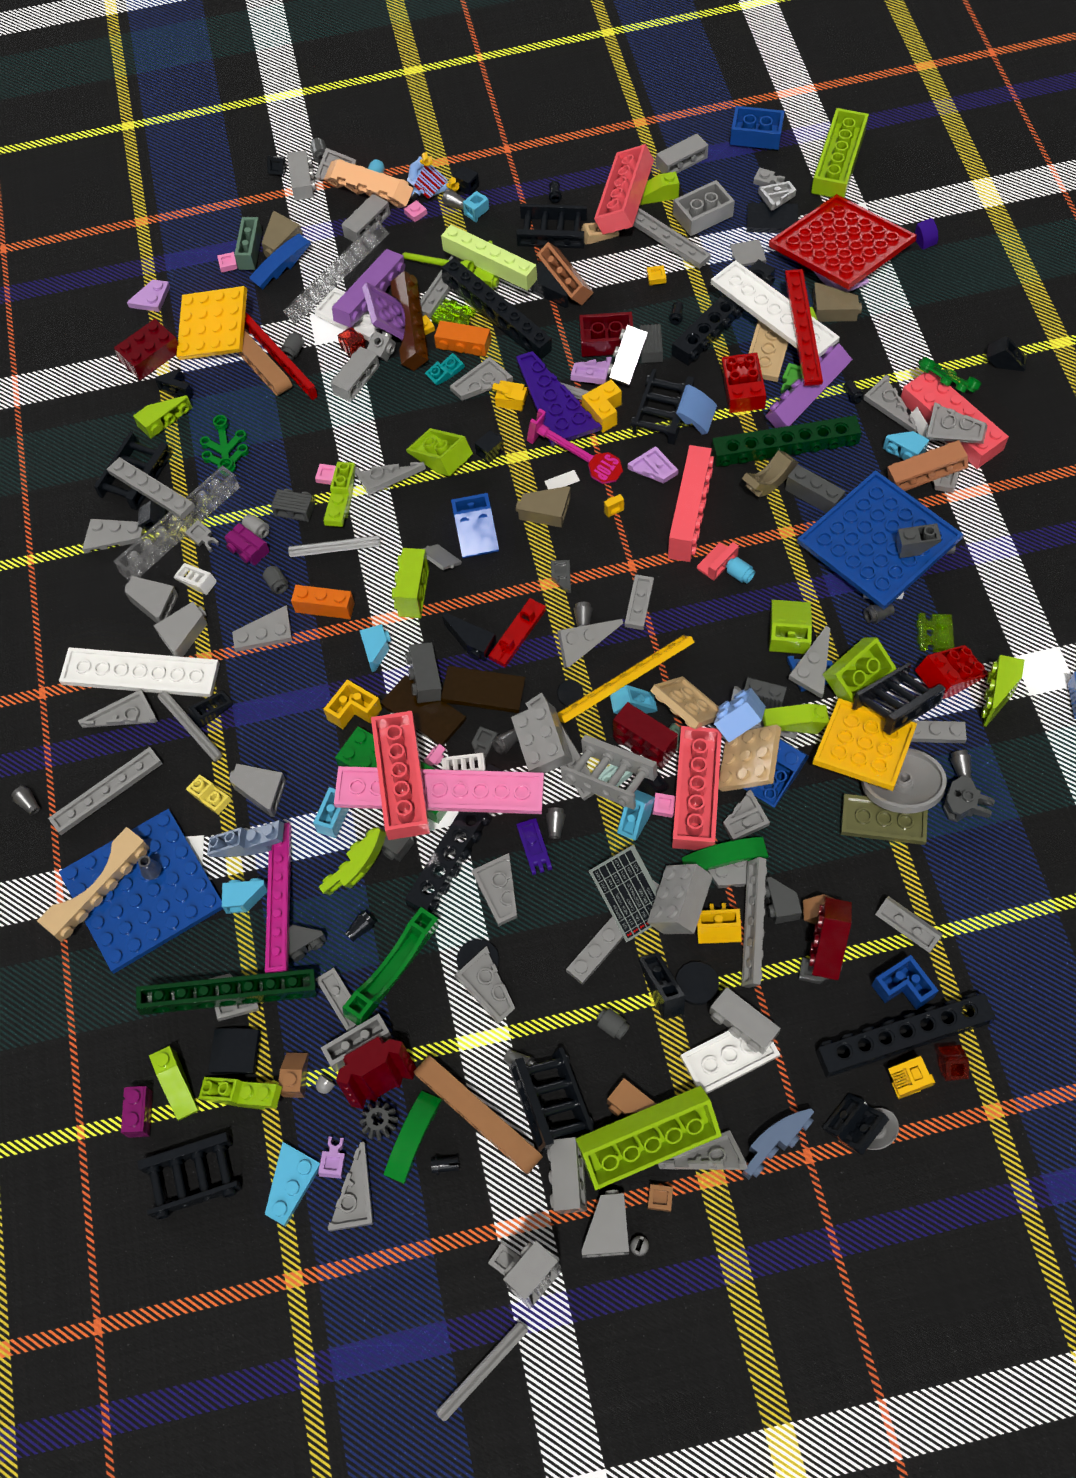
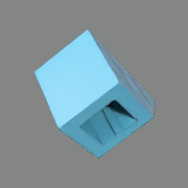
[883,431,929,460]
[222,878,268,914]

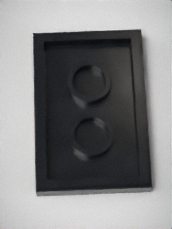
[747,203,798,233]

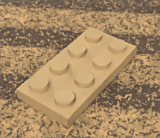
[748,320,789,382]

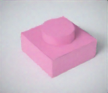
[404,200,427,222]
[217,252,238,273]
[315,464,336,485]
[423,744,445,766]
[652,793,676,818]

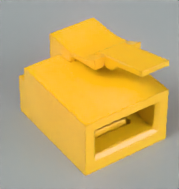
[492,380,528,411]
[888,1056,935,1099]

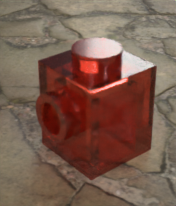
[337,327,366,358]
[938,1045,969,1081]

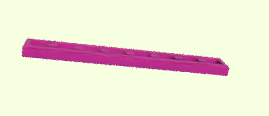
[265,822,291,973]

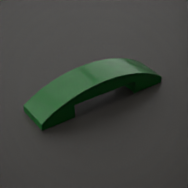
[682,837,769,871]
[384,1091,442,1184]

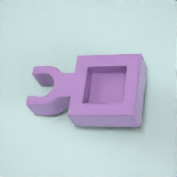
[318,1137,345,1179]

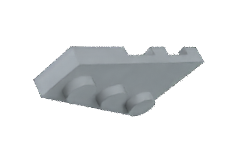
[450,357,513,400]
[927,402,987,444]
[82,519,145,554]
[232,605,293,652]
[471,853,517,927]
[454,946,515,1024]

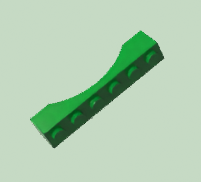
[342,907,438,1026]

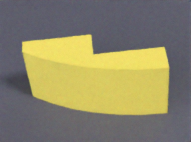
[186,774,232,815]

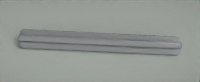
[288,535,381,557]
[158,691,222,761]
[436,1322,528,1421]

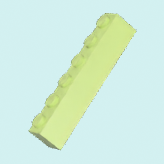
[441,225,537,291]

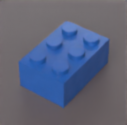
[730,106,785,150]

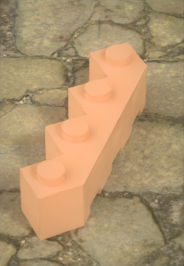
[324,159,414,208]

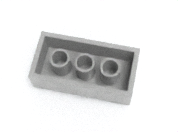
[503,1241,561,1309]

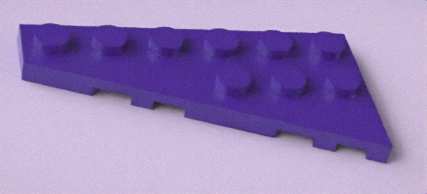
[516,351,602,447]

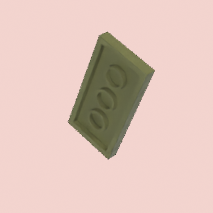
[841,794,928,845]

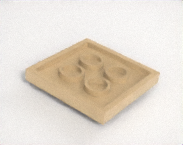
[650,676,719,729]
[718,725,781,792]

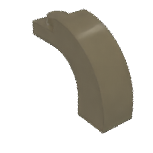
[742,450,799,497]

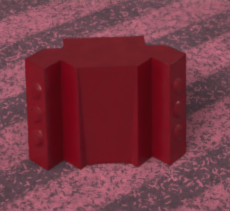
[336,1037,416,1109]

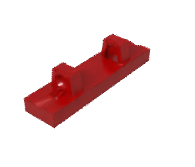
[489,598,546,668]

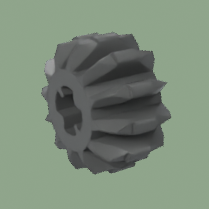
[359,1101,398,1141]

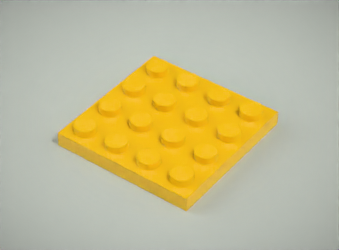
[176,286,247,360]
[813,698,917,791]

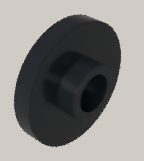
[557,680,583,706]

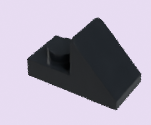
[155,369,193,400]

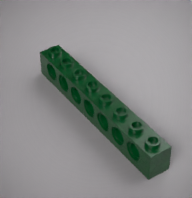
[711,415,862,467]
[136,969,317,1015]

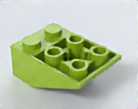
[769,600,812,654]
[981,655,1025,726]

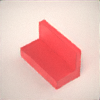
[697,542,739,581]

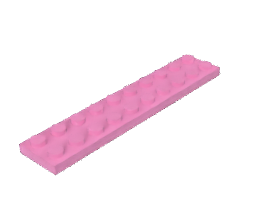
[334,766,544,814]

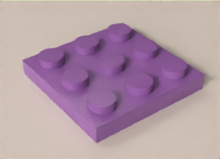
[362,282,405,341]

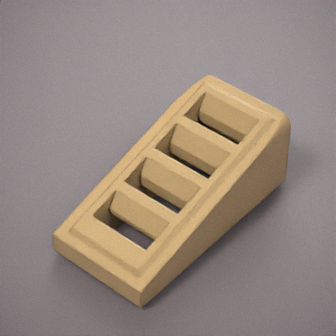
[581,223,619,244]

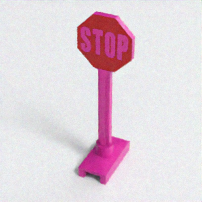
[527,409,623,484]

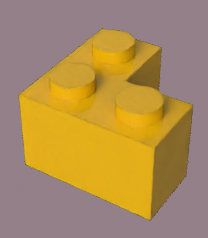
[582,379,622,433]
[323,680,382,729]

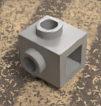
[367,331,396,362]

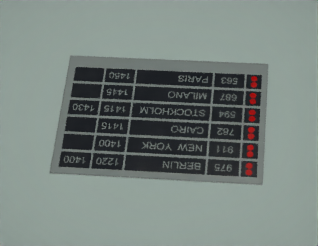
[589,844,658,942]

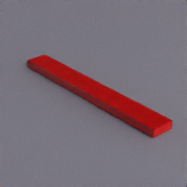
[785,269,823,386]
[244,312,318,400]

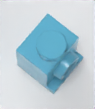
[463,191,489,222]

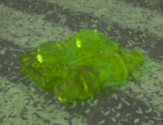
[431,299,476,325]
[916,613,954,652]

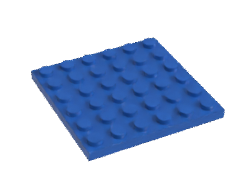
[797,470,963,610]
[58,809,223,974]

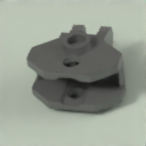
[943,776,995,822]

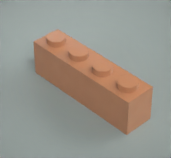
[537,242,594,305]
[887,440,968,491]

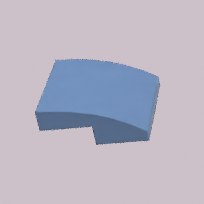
[676,385,717,435]

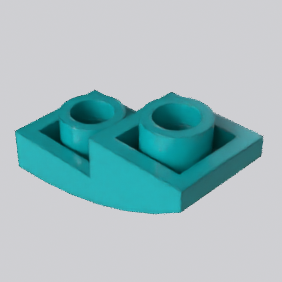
[425,353,465,385]

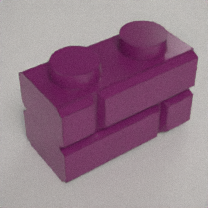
[225,523,269,566]
[121,1086,153,1138]

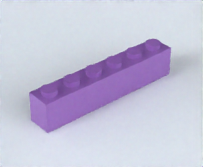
[332,249,405,328]
[765,343,853,428]

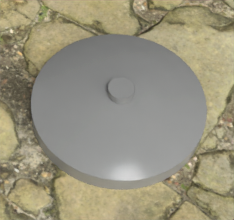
[861,748,947,814]

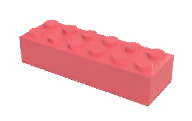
[594,144,654,235]
[901,371,1009,469]
[668,445,714,562]
[371,711,430,840]
[672,726,722,850]

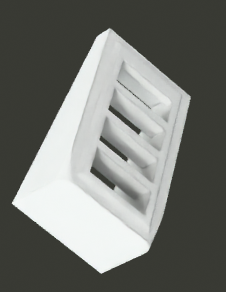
[174,563,216,595]
[442,753,486,771]

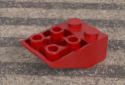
[722,353,766,413]
[915,645,988,699]

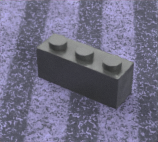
[785,464,845,513]
[405,642,442,703]

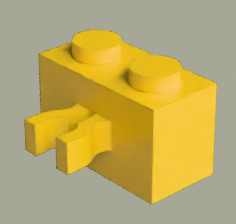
[697,903,742,944]

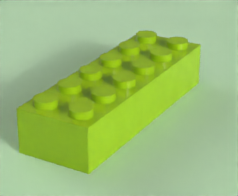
[811,108,869,198]
[575,1086,722,1190]

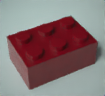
[579,312,633,357]
[114,319,179,380]
[613,702,678,769]
[809,897,852,980]

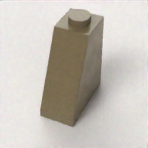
[262,211,303,258]
[812,283,862,322]
[516,486,571,528]

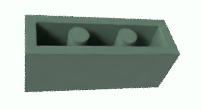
[234,217,262,270]

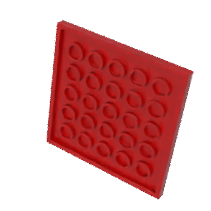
[769,194,917,290]

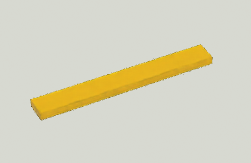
[557,635,695,723]

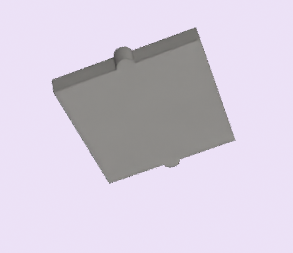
[730,239,766,266]
[422,544,462,570]

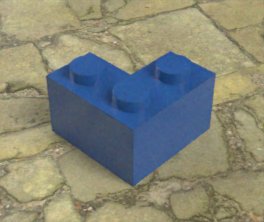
[871,955,939,1010]

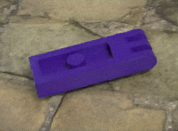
[516,818,552,876]

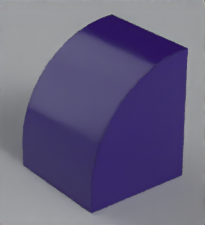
[915,218,938,250]

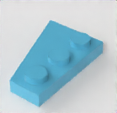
[265,1142,320,1227]

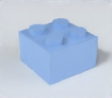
[714,688,766,742]

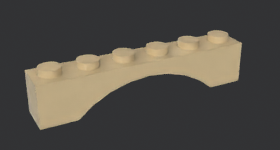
[37,827,150,942]

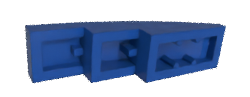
[249,233,311,290]

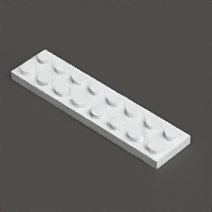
[711,260,840,357]
[59,647,220,697]

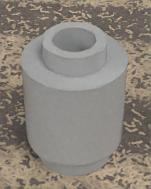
[242,514,269,539]

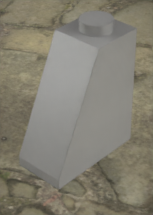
[125,576,178,623]
[154,602,207,657]
[229,764,286,817]
[582,1190,629,1258]

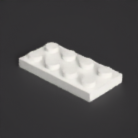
[314,288,381,341]
[680,1031,780,1094]

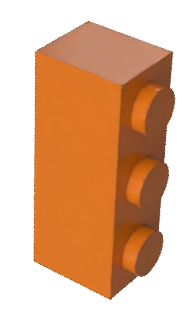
[434,320,492,357]
[291,585,355,619]

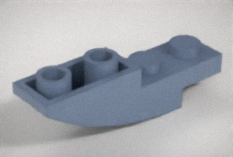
[207,820,284,857]
[742,1109,815,1180]

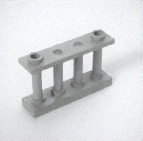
[561,735,658,810]

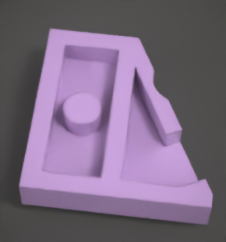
[127,280,170,312]
[571,357,612,384]
[628,446,678,484]

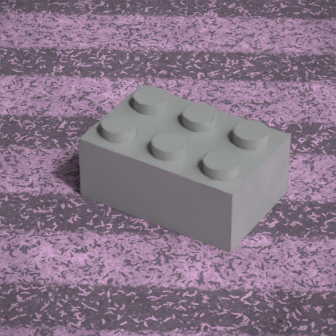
[673,180,735,236]
[511,701,573,774]
[647,864,713,934]

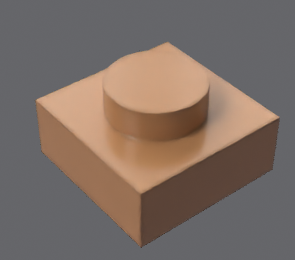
[648,1184,673,1212]

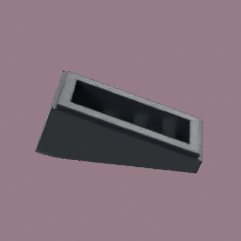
[189,690,233,728]

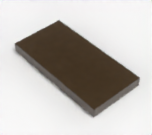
[441,666,525,713]
[380,675,466,746]

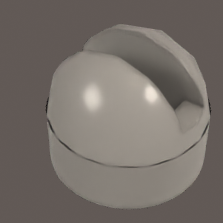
[316,1074,335,1094]
[630,1236,649,1256]

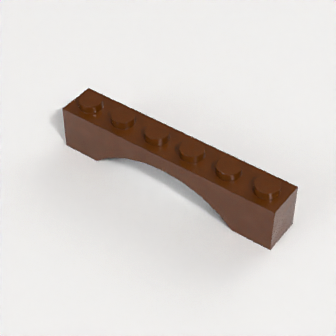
[390,271,428,371]

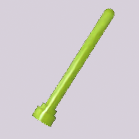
[402,252,474,273]

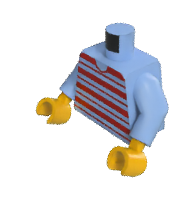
[407,153,459,201]

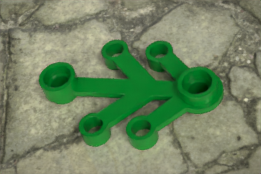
[918,357,982,393]
[200,415,249,475]

